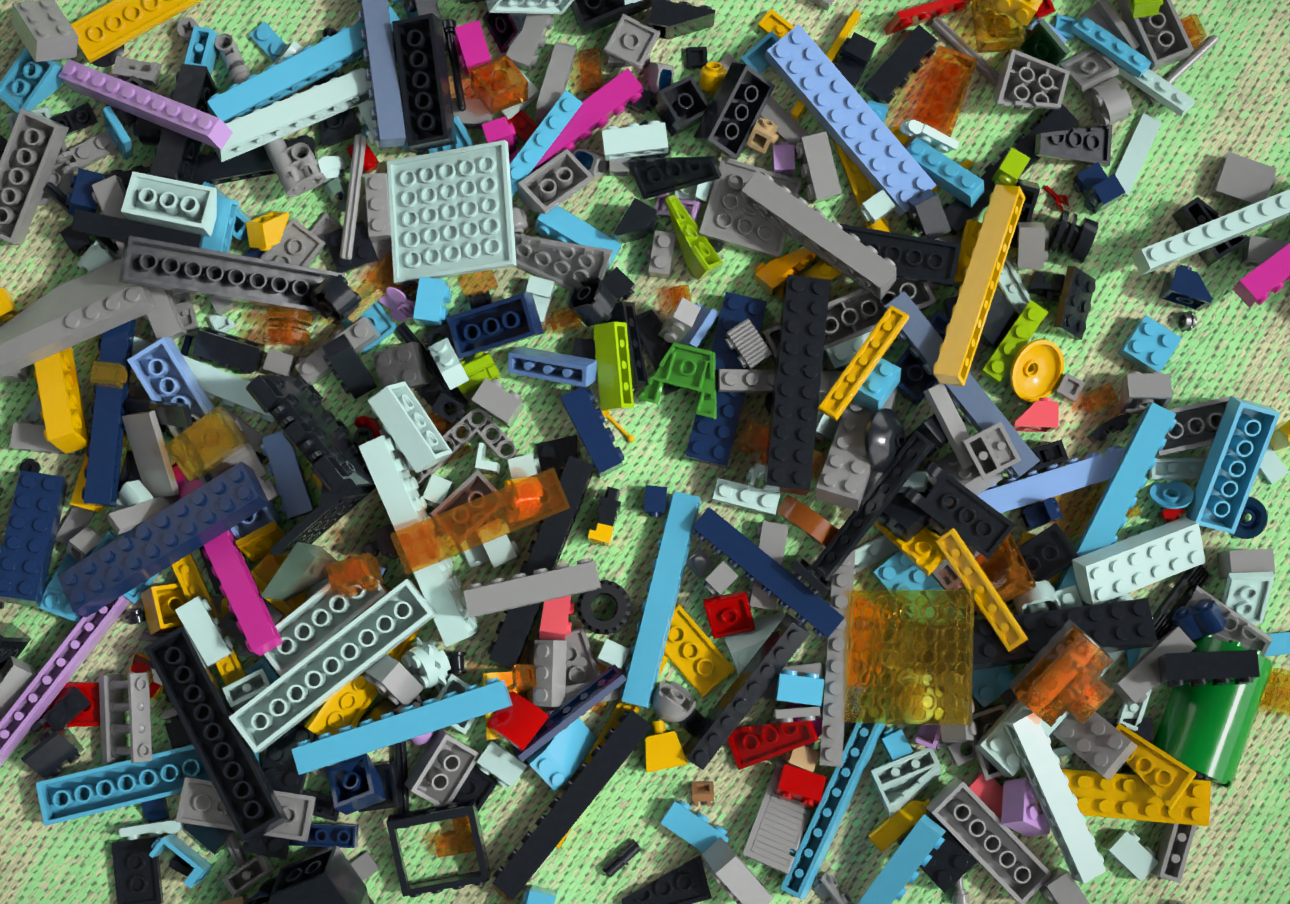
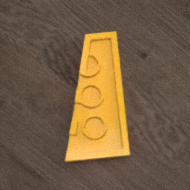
[874,521,946,576]
[1116,723,1196,810]

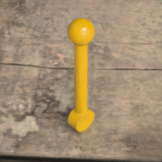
[602,411,635,443]

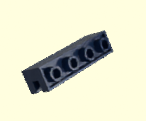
[290,822,359,848]

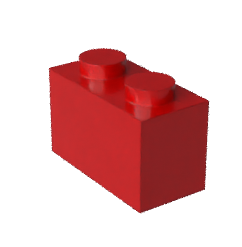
[774,764,826,808]

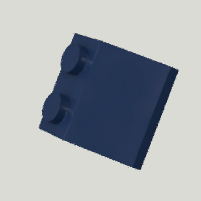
[1159,265,1212,311]
[327,753,386,815]

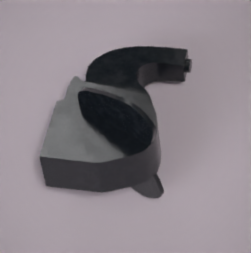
[247,846,374,904]

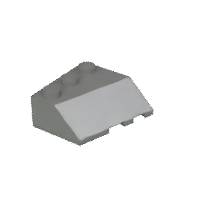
[993,49,1070,109]

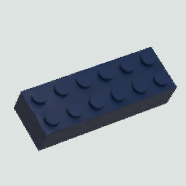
[0,470,68,607]

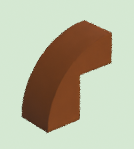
[776,495,837,546]

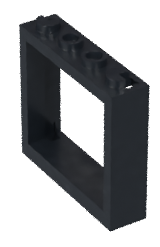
[386,799,491,898]

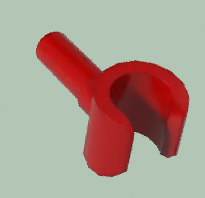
[1044,186,1069,212]

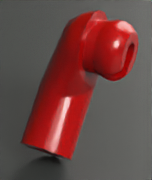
[354,416,382,439]

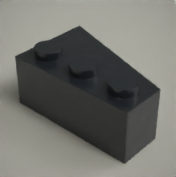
[1172,197,1251,267]

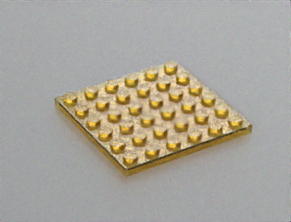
[844,589,974,726]

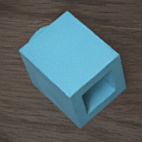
[880,727,914,762]

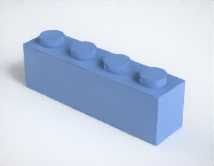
[508,346,597,387]

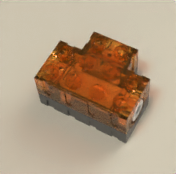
[1009,619,1114,727]

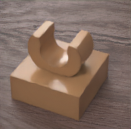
[692,782,714,807]

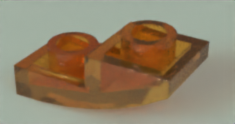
[579,47,604,94]

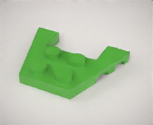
[638,342,717,420]

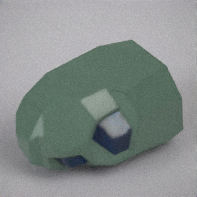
[323,176,348,212]

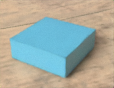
[1054,14,1077,40]

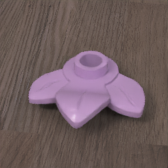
[379,287,415,322]

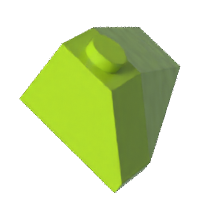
[665,195,724,280]

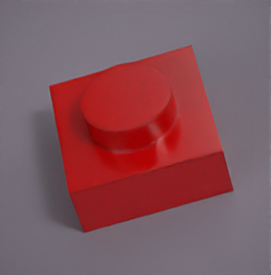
[1157,508,1185,523]

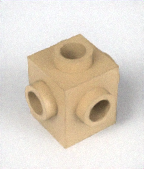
[746,117,779,154]

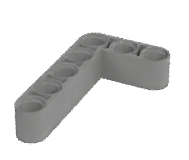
[408,408,517,486]

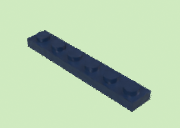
[511,664,627,762]

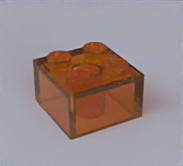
[471,55,529,114]
[326,552,384,598]

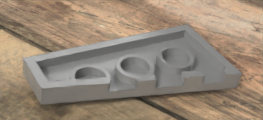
[1187,586,1272,657]

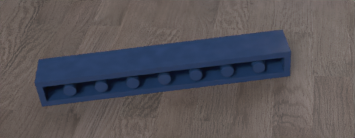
[693,507,845,639]

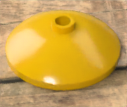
[1010,339,1064,402]

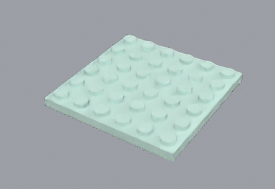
[387,140,517,285]

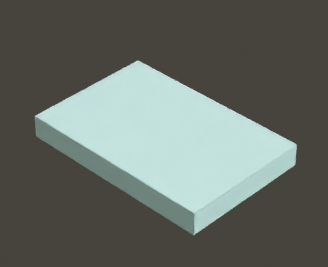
[1222,571,1274,624]

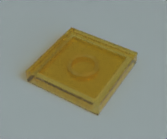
[347,279,383,322]

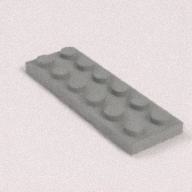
[176,777,316,842]

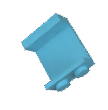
[149,834,213,888]

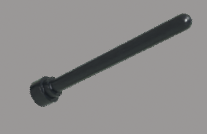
[442,19,466,112]

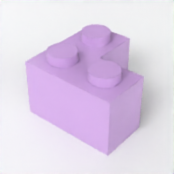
[1001,778,1050,837]

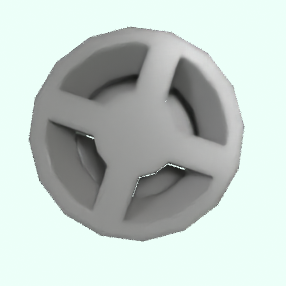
[177,17,199,42]

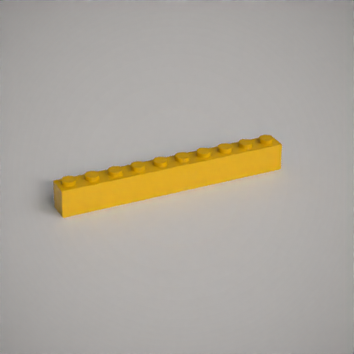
[933,185,1025,386]

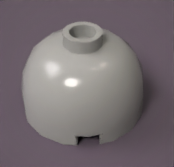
[652,680,696,722]

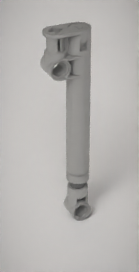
[214,33,326,197]

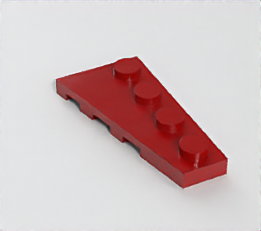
[884,0,971,36]
[727,720,819,770]

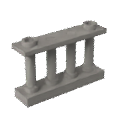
[99,672,152,763]

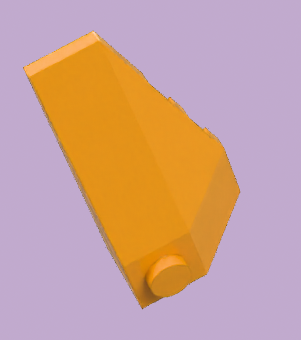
[754,247,818,297]

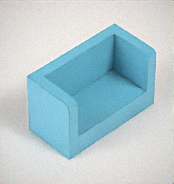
[740,31,780,74]

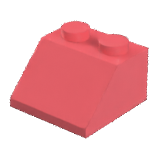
[1011,397,1059,432]

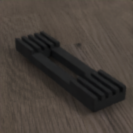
[1152,565,1211,641]

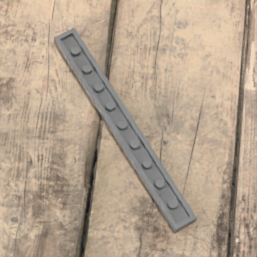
[819,550,855,767]

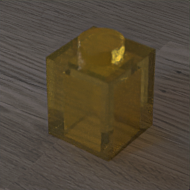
[90,361,127,389]

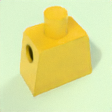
[645,720,687,773]

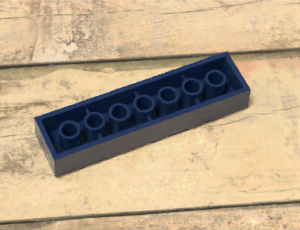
[685,292,767,468]

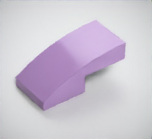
[654,194,702,224]

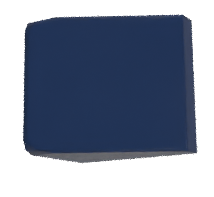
[141,797,170,823]

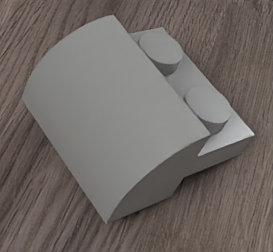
[962,422,1022,480]

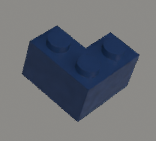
[1073,162,1126,214]

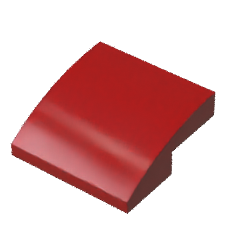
[485,691,549,752]

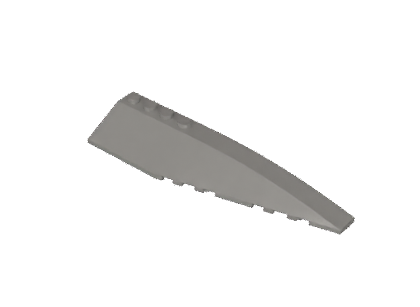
[0,258,156,378]

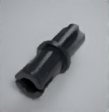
[602,839,642,877]

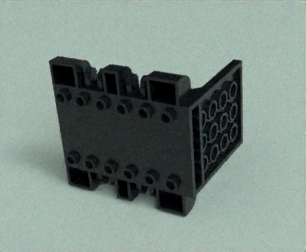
[246,375,376,556]

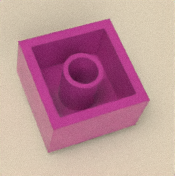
[453,20,494,79]

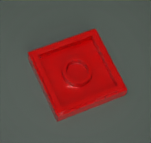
[703,590,755,639]

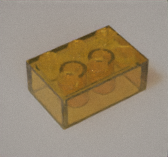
[164,407,249,482]

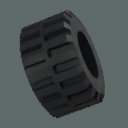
[577,580,631,635]

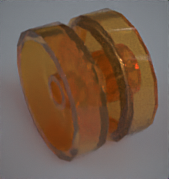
[263,307,314,346]

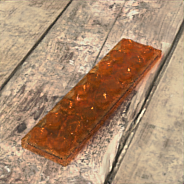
[390,467,570,575]

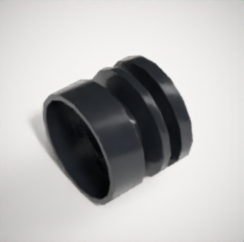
[1047,210,1099,264]

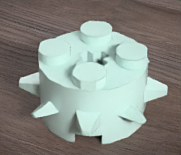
[402,637,451,691]

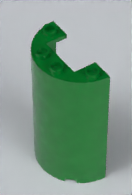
[1153,635,1273,789]

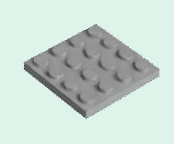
[699,157,803,259]

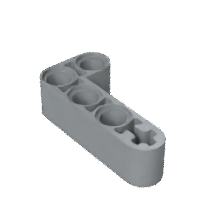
[536,42,577,123]

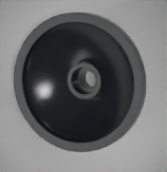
[865,408,906,473]

